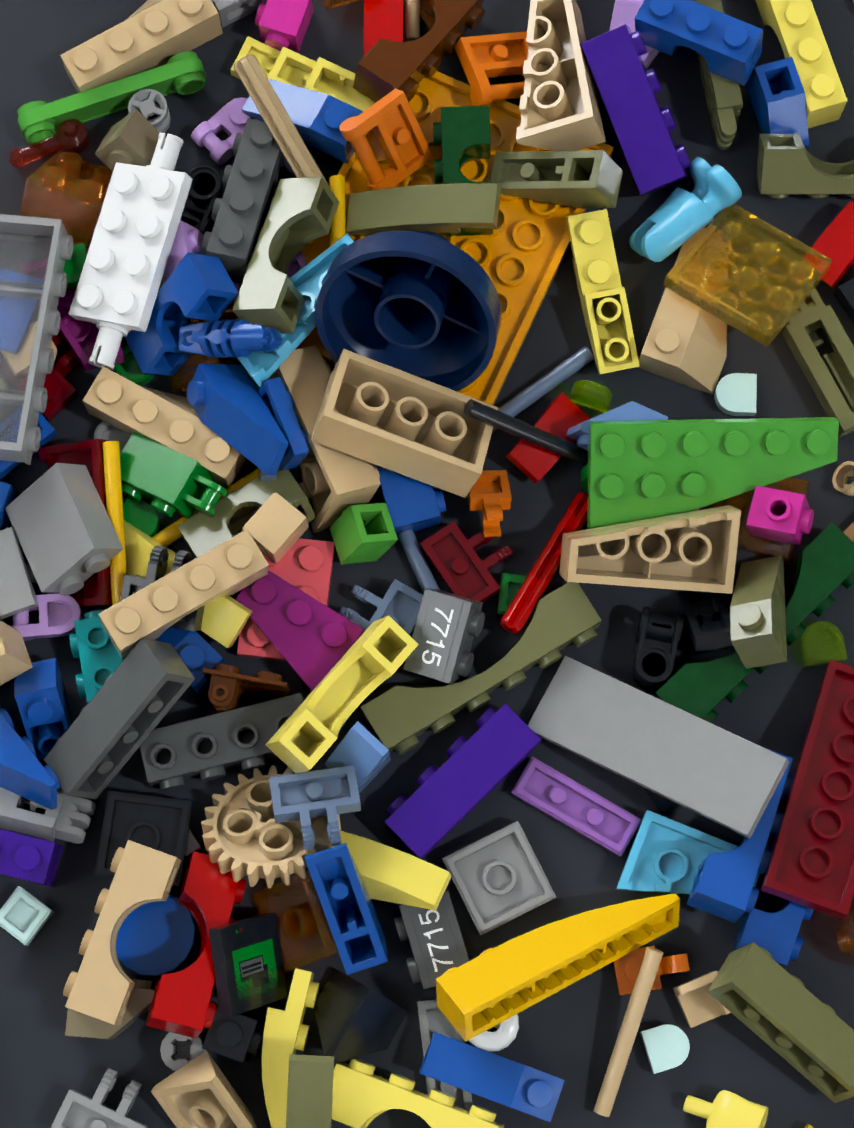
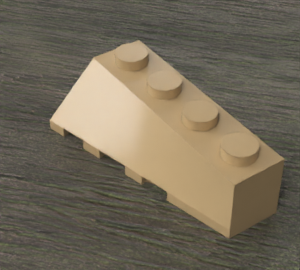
[60,0,223,93]
[516,0,606,151]
[268,345,381,533]
[82,366,247,488]

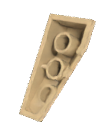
[637,227,728,395]

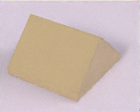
[151,1051,257,1128]

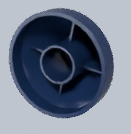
[315,231,502,391]

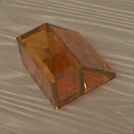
[20,151,113,248]

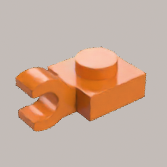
[467,470,512,537]
[613,946,690,995]

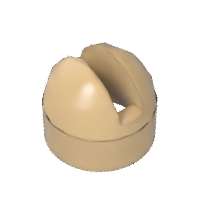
[832,461,854,497]

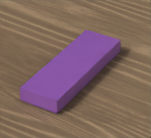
[511,756,642,857]

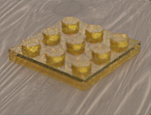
[664,204,832,347]

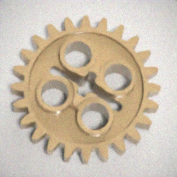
[201,765,341,888]

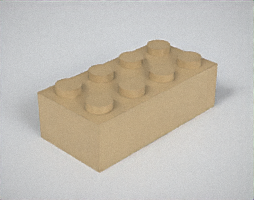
[310,349,498,498]

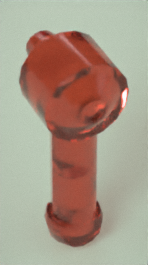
[9,119,90,168]

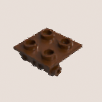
[203,664,292,713]

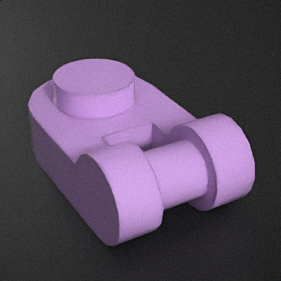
[191,97,256,165]
[11,593,83,641]

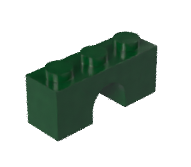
[433,106,493,236]

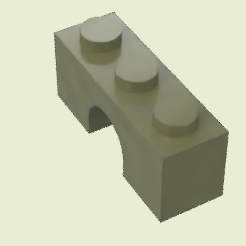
[177,466,316,558]

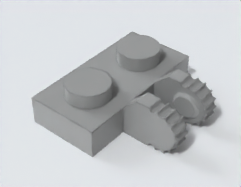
[51,1068,149,1128]

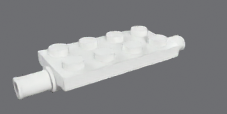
[69,133,193,370]

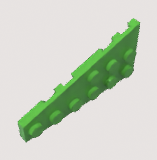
[587,417,839,529]

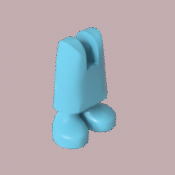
[629,157,742,262]

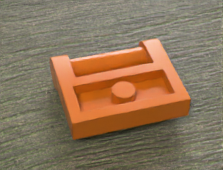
[454,31,528,106]
[339,88,434,191]

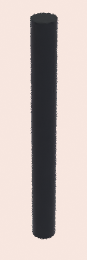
[464,399,588,466]

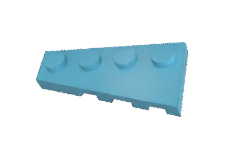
[236,234,354,387]

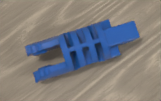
[179,320,283,358]

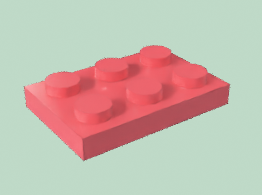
[237,538,335,662]

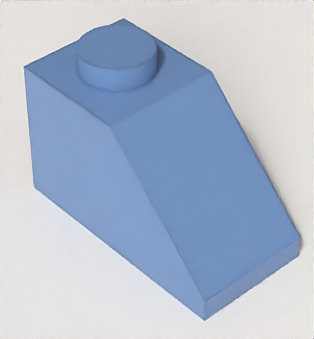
[325,721,391,794]

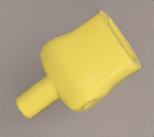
[683,1090,768,1128]

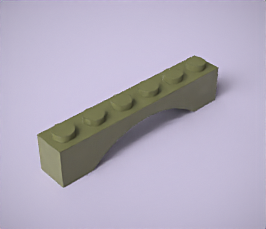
[360,582,602,756]

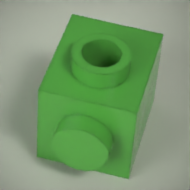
[330,503,398,565]

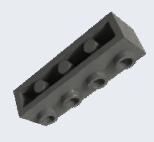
[201,118,286,284]
[44,638,195,799]
[140,693,304,791]

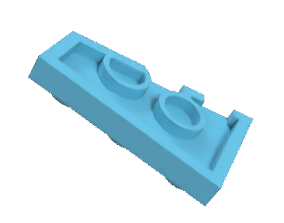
[615,810,760,895]

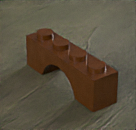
[353,0,485,103]

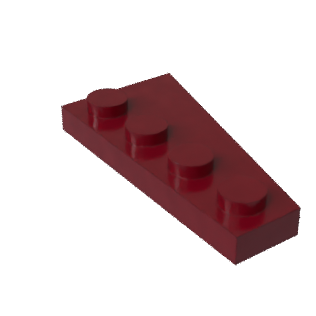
[38,439,112,607]

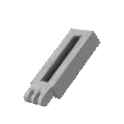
[0,786,96,844]

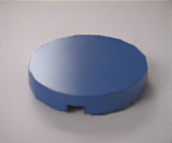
[116,894,196,976]

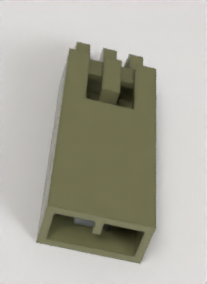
[694,0,743,150]
[775,285,854,438]

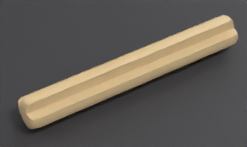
[234,54,329,186]

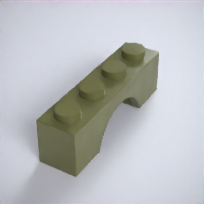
[756,133,854,198]
[232,176,339,334]

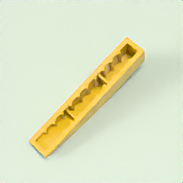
[436,893,680,1042]

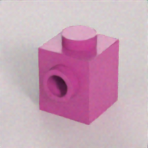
[255,0,313,53]
[746,486,814,545]

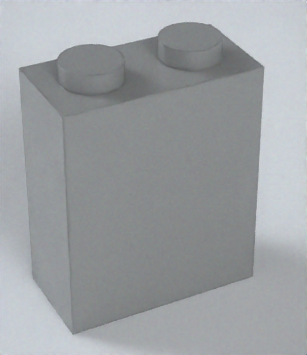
[5,463,123,595]

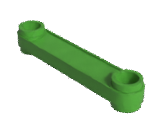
[17,51,207,144]

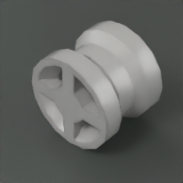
[128,89,171,133]
[160,1032,207,1071]

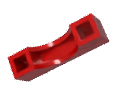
[146,851,246,1039]

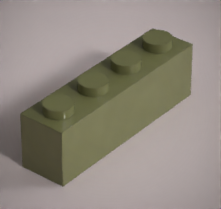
[708,942,854,1103]

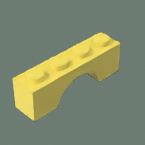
[755,0,848,129]
[265,615,419,773]
[332,1058,504,1128]

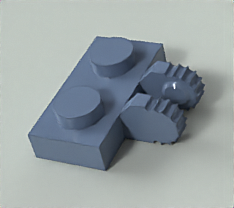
[339,579,423,636]
[269,765,361,850]

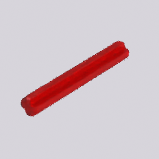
[500,493,588,634]

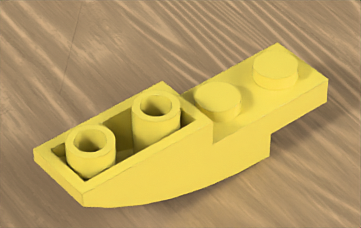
[566,209,640,375]
[262,968,320,1128]

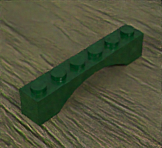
[654,522,854,723]

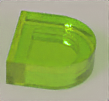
[569,380,612,413]
[800,621,848,667]

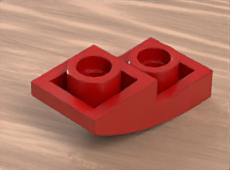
[364,0,404,56]
[800,200,854,288]
[506,392,591,484]

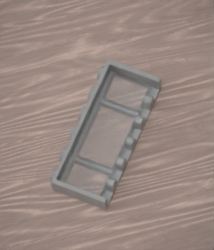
[0,214,73,465]

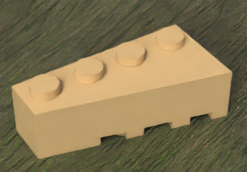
[559,505,741,594]

